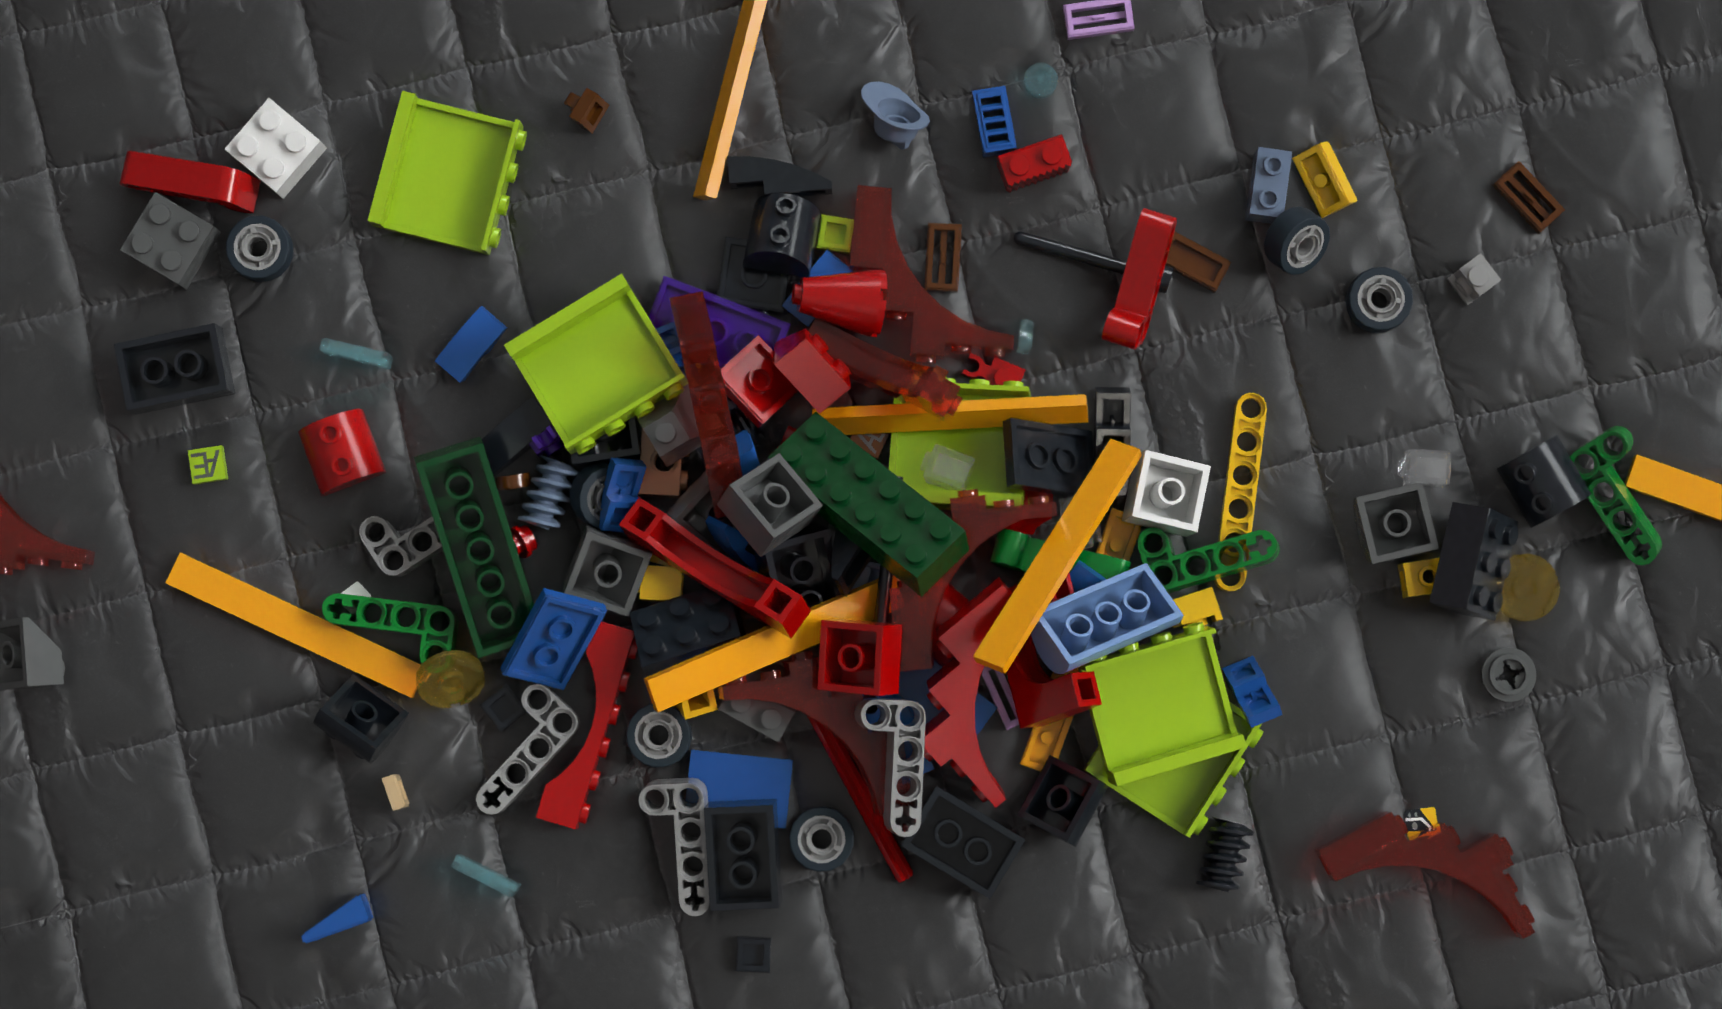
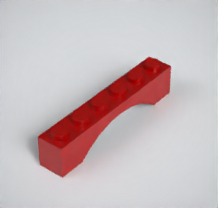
[619,497,811,639]
[536,622,638,829]

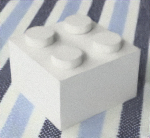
[225,98,327,199]
[1122,450,1211,537]

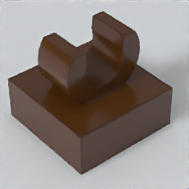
[564,88,610,134]

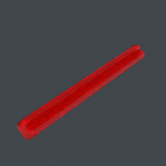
[802,697,913,882]

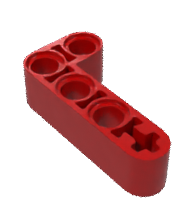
[119,151,261,214]
[1102,208,1177,350]

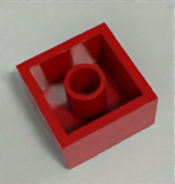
[817,619,902,696]

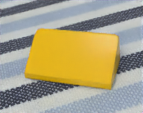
[1292,141,1357,218]

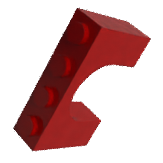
[1007,573,1102,728]

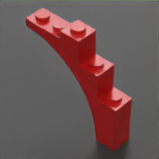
[924,577,1013,808]

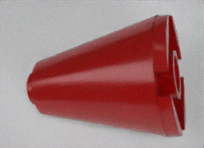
[791,269,887,338]

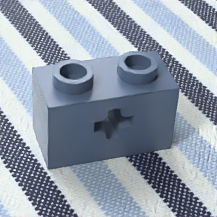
[1245,147,1292,224]

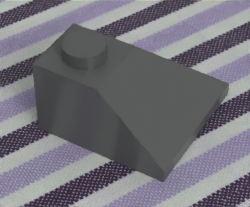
[636,374,725,467]
[0,617,65,691]

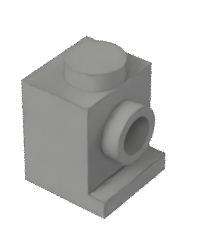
[1447,253,1501,305]

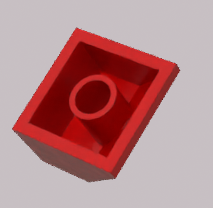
[774,328,851,414]

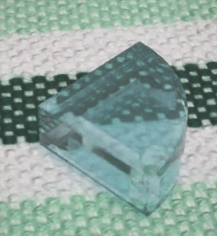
[1016,319,1034,354]

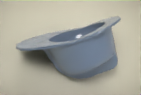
[861,82,930,150]

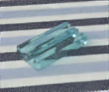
[320,338,393,370]
[451,854,522,897]

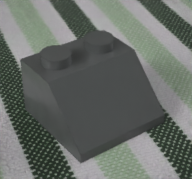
[562,523,652,617]
[718,663,812,743]

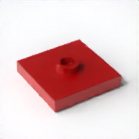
[711,335,798,428]

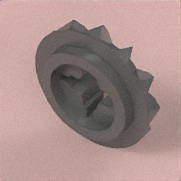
[1481,647,1537,702]

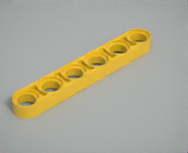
[1214,393,1267,592]

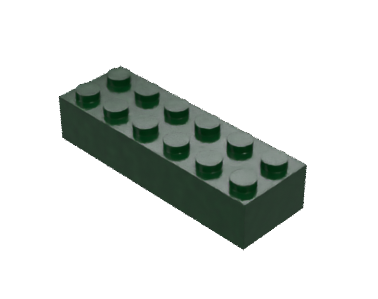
[768,412,969,597]
[414,437,534,658]

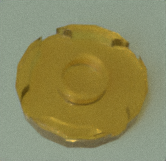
[1500,553,1560,622]
[416,650,485,708]

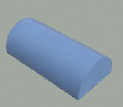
[1031,563,1184,674]

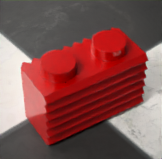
[996,134,1072,193]

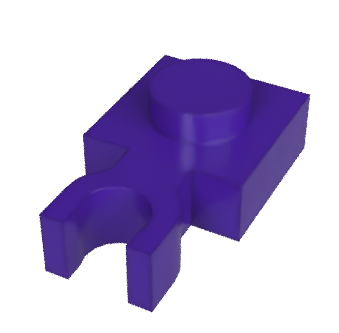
[529,425,564,458]

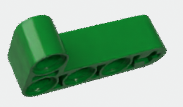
[1570,426,1662,565]
[1137,527,1280,593]
[990,528,1131,579]
[322,593,459,671]

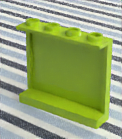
[367,91,527,256]
[504,273,689,455]
[889,376,1031,514]
[1078,622,1247,786]
[1083,702,1264,838]

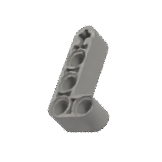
[359,516,443,577]
[476,684,580,815]
[854,698,926,837]
[638,778,710,916]

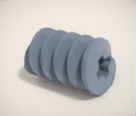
[518,455,579,530]

